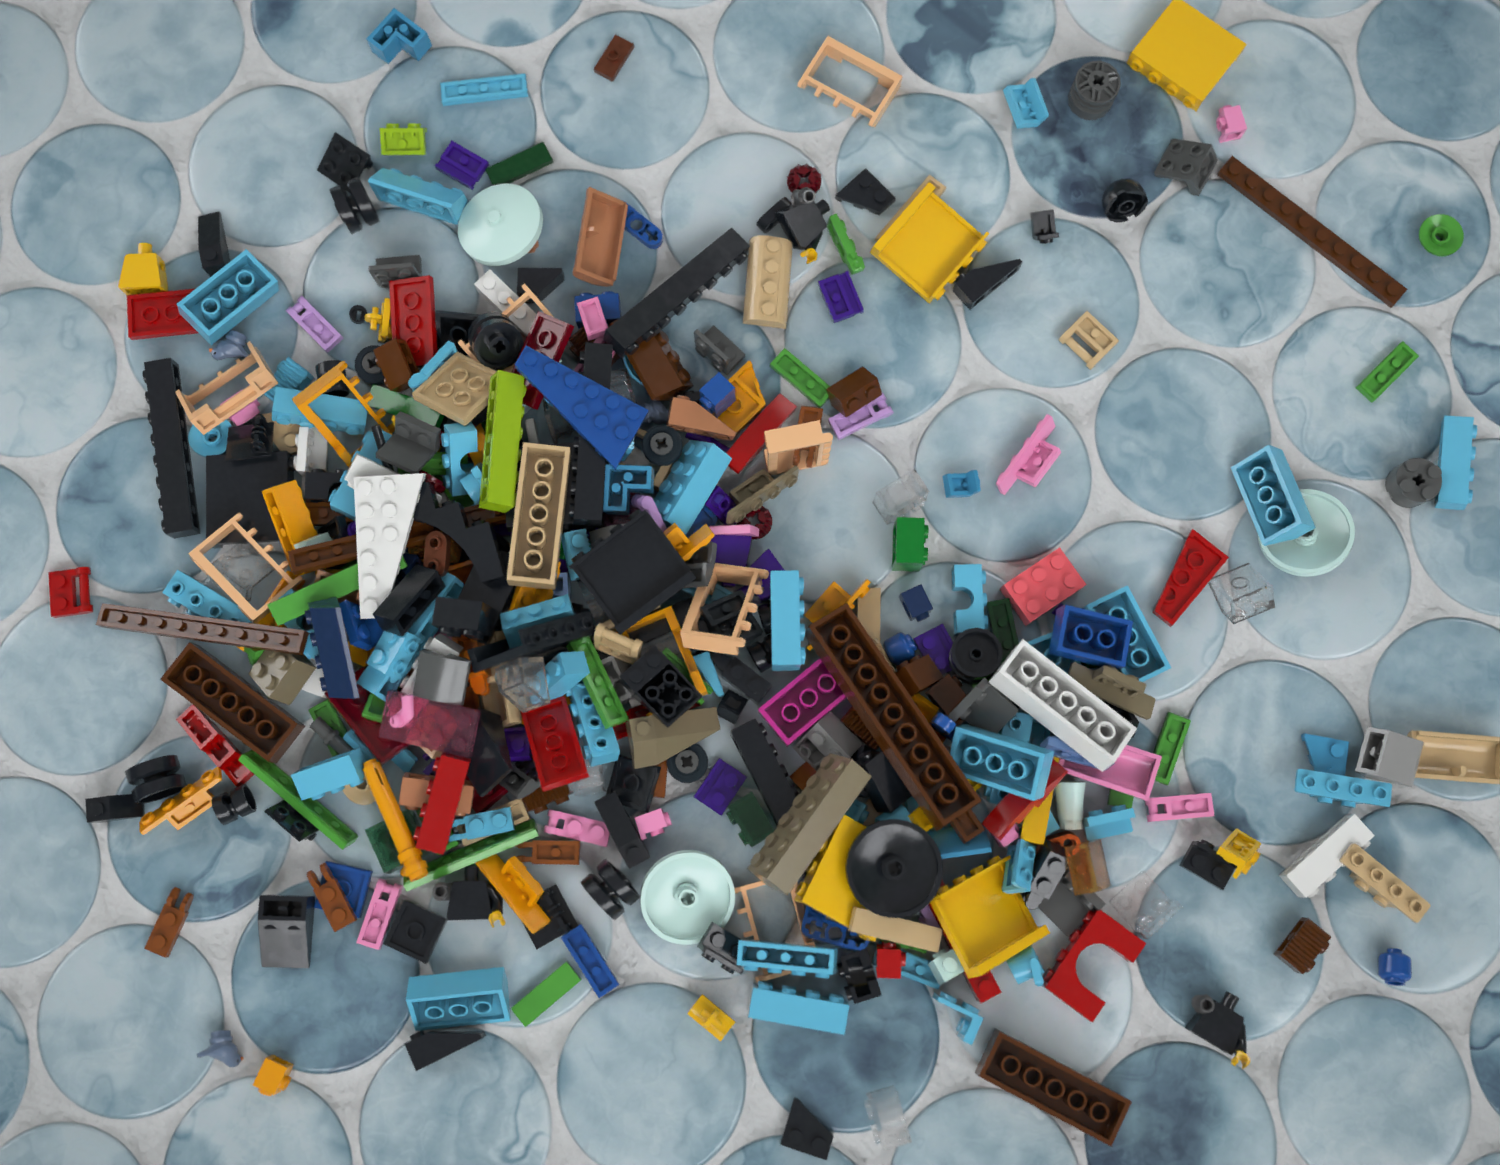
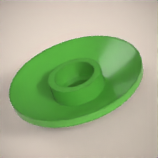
[1419,214,1464,257]

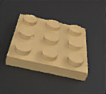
[412,352,497,426]

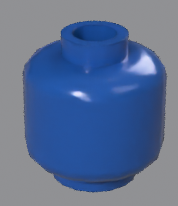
[883,632,917,666]
[1378,948,1412,986]

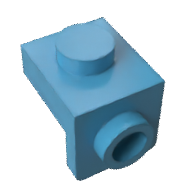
[942,470,981,498]

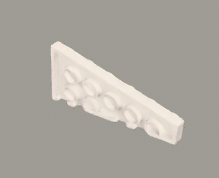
[353,473,426,619]

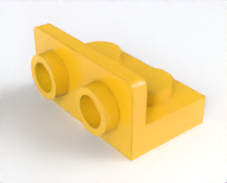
[1217,828,1262,879]

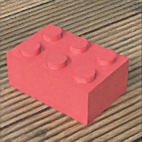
[999,547,1086,627]

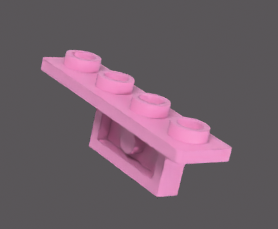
[996,414,1061,495]

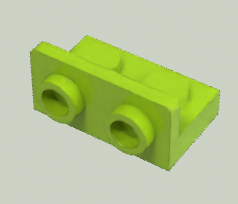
[380,123,427,155]

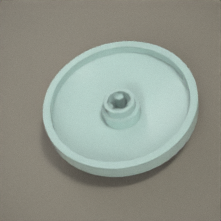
[458,184,543,266]
[1258,489,1355,577]
[640,850,735,945]

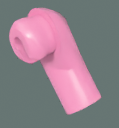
[390,695,415,728]

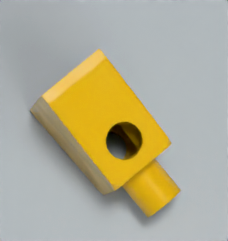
[118,243,169,295]

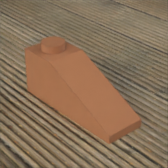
[666,395,736,441]

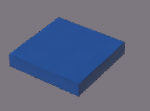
[314,861,373,918]

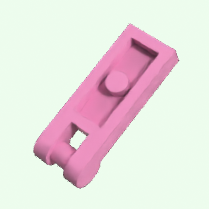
[1145,793,1214,822]
[543,809,610,847]
[356,878,403,950]

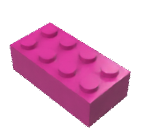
[758,658,846,747]

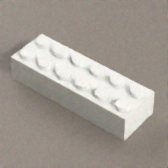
[989,639,1137,772]

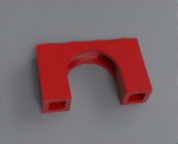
[1042,910,1147,1023]

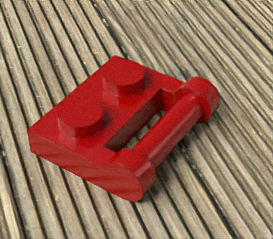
[48,567,93,618]

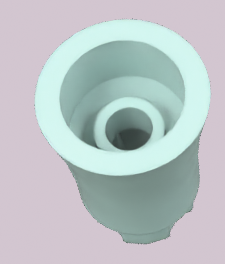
[1054,781,1086,830]

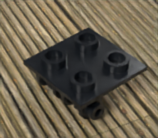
[317,132,373,193]
[225,414,274,462]
[264,800,319,842]
[522,884,578,949]

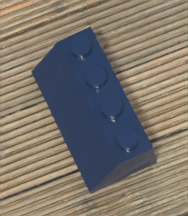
[305,597,359,699]

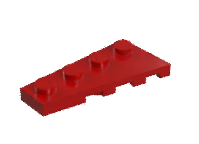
[1152,529,1229,627]

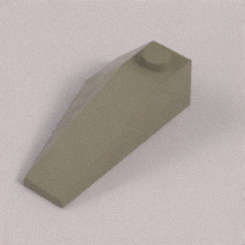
[625,707,720,769]

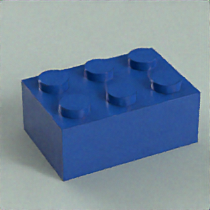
[1048,605,1133,669]

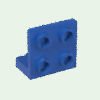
[339,600,384,651]

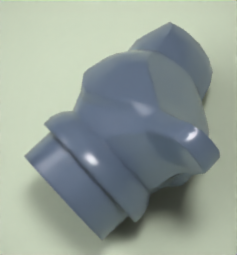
[209,330,249,360]
[640,399,669,425]
[197,1030,244,1067]

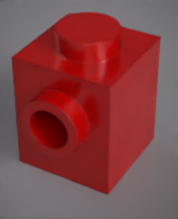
[876,940,906,979]

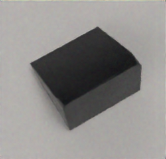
[717,689,748,724]

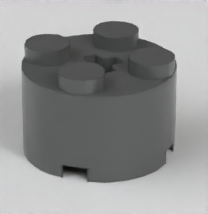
[1385,458,1442,508]

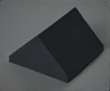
[435,310,479,356]

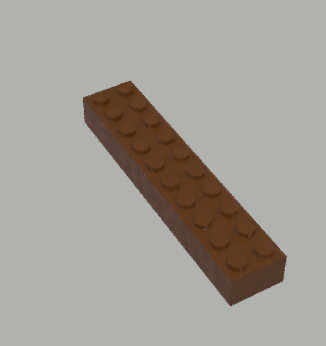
[805,603,982,832]

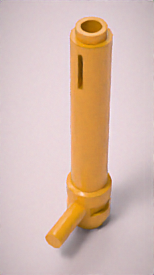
[362,758,429,882]

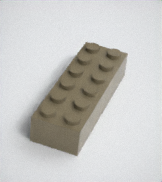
[747,753,872,895]

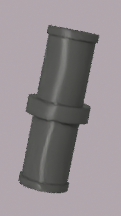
[310,716,353,754]

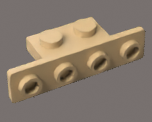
[1340,843,1431,923]

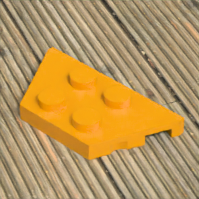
[718,360,766,436]

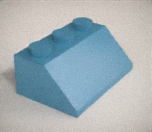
[927,824,992,859]

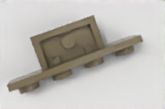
[726,466,799,525]
[1068,662,1156,720]

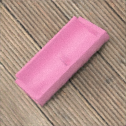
[1058,745,1162,801]

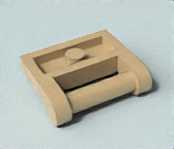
[1058,311,1119,370]
[594,623,643,664]

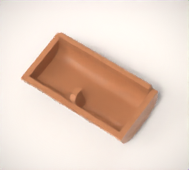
[573,187,628,287]

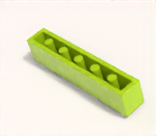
[479,370,526,513]

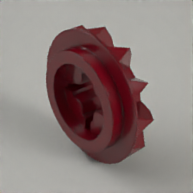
[787,164,821,194]
[418,470,446,493]
[737,506,772,540]

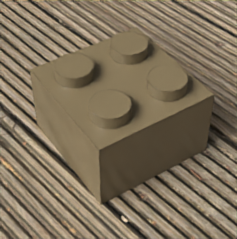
[248,650,316,705]

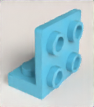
[932,991,983,1045]

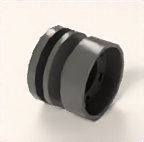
[1068,61,1121,120]

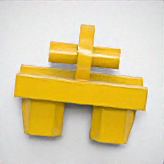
[364,298,392,343]
[687,994,736,1042]

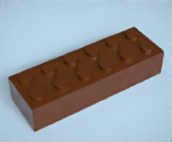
[160,642,305,763]
[975,1028,1132,1147]

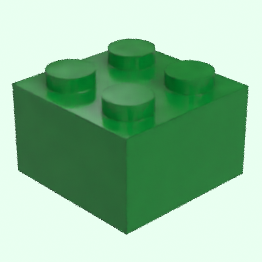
[892,517,929,572]

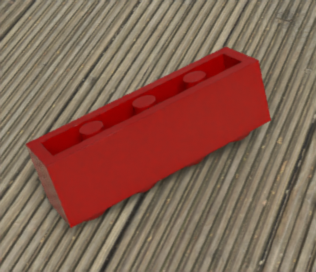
[413,752,471,855]

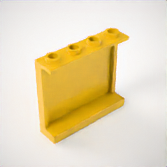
[1127,0,1247,111]
[870,182,989,304]
[794,815,877,942]
[930,855,1050,979]

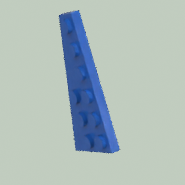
[515,346,649,471]

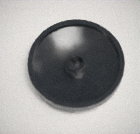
[845,819,943,918]

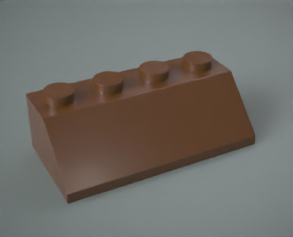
[609,320,693,401]

